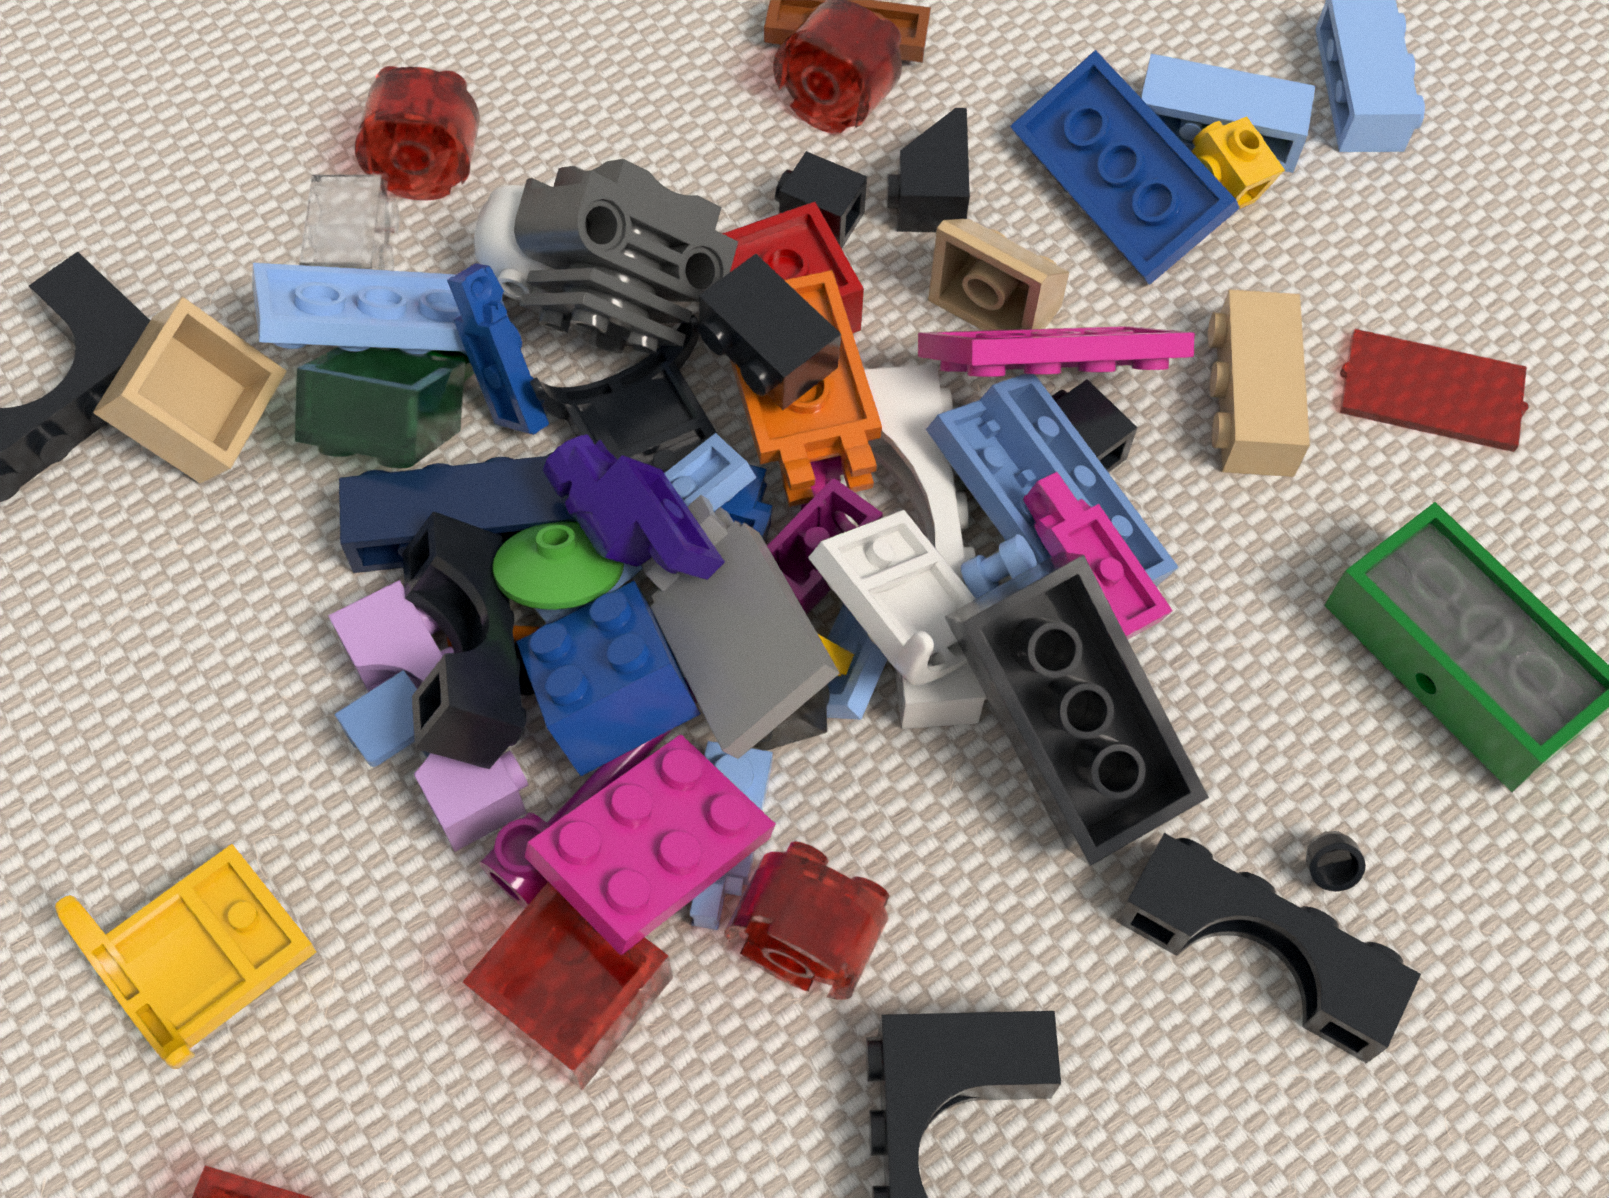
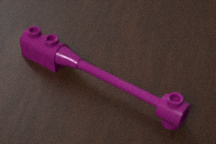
[479,477,883,910]

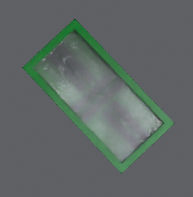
[1324,502,1609,792]

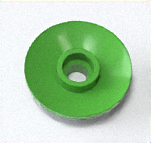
[493,522,624,610]

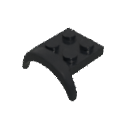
[530,315,718,473]

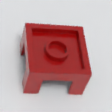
[722,202,864,333]

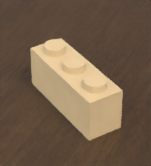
[1208,289,1310,477]

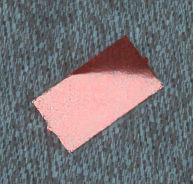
[1339,329,1529,452]

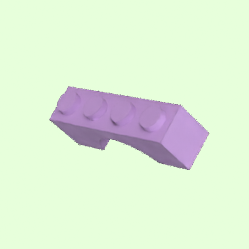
[328,580,529,852]

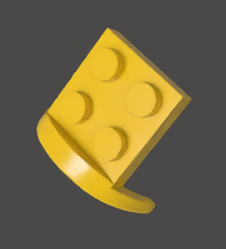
[55,844,316,1069]

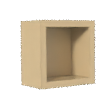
[93,296,287,483]

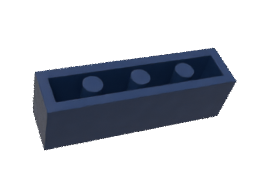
[339,452,577,573]

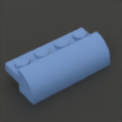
[926,373,1179,587]

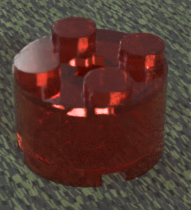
[773,0,902,133]
[355,66,480,201]
[724,841,890,1000]

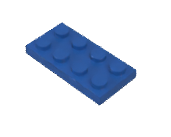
[1010,50,1240,285]

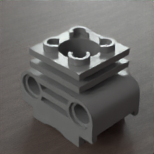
[514,159,739,354]

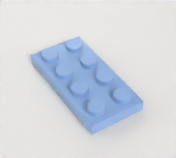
[252,263,508,355]

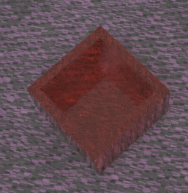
[462,882,673,1090]

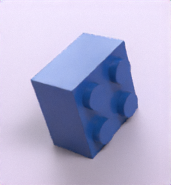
[517,581,701,777]

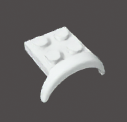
[808,510,976,685]

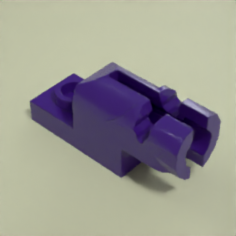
[543,435,725,580]

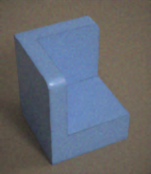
[334,670,430,767]

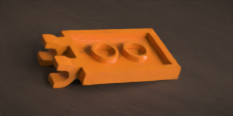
[730,270,882,507]

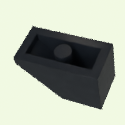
[886,108,970,233]

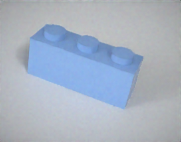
[1315,0,1425,152]
[1140,54,1315,173]

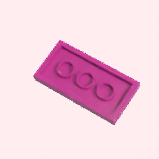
[918,326,1195,377]

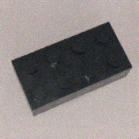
[945,552,1209,866]

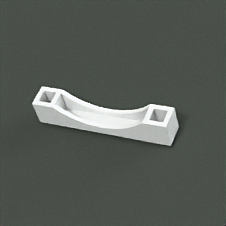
[864,364,988,729]

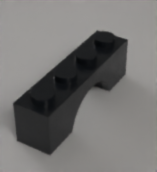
[402,511,526,770]
[1116,833,1421,1063]

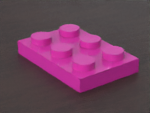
[525,734,776,955]

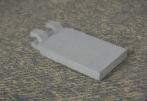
[641,495,840,759]

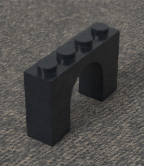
[0,251,150,502]
[866,1011,1061,1198]

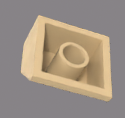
[928,219,1070,330]

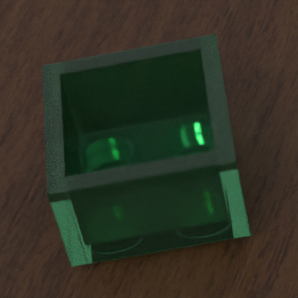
[295,347,465,468]

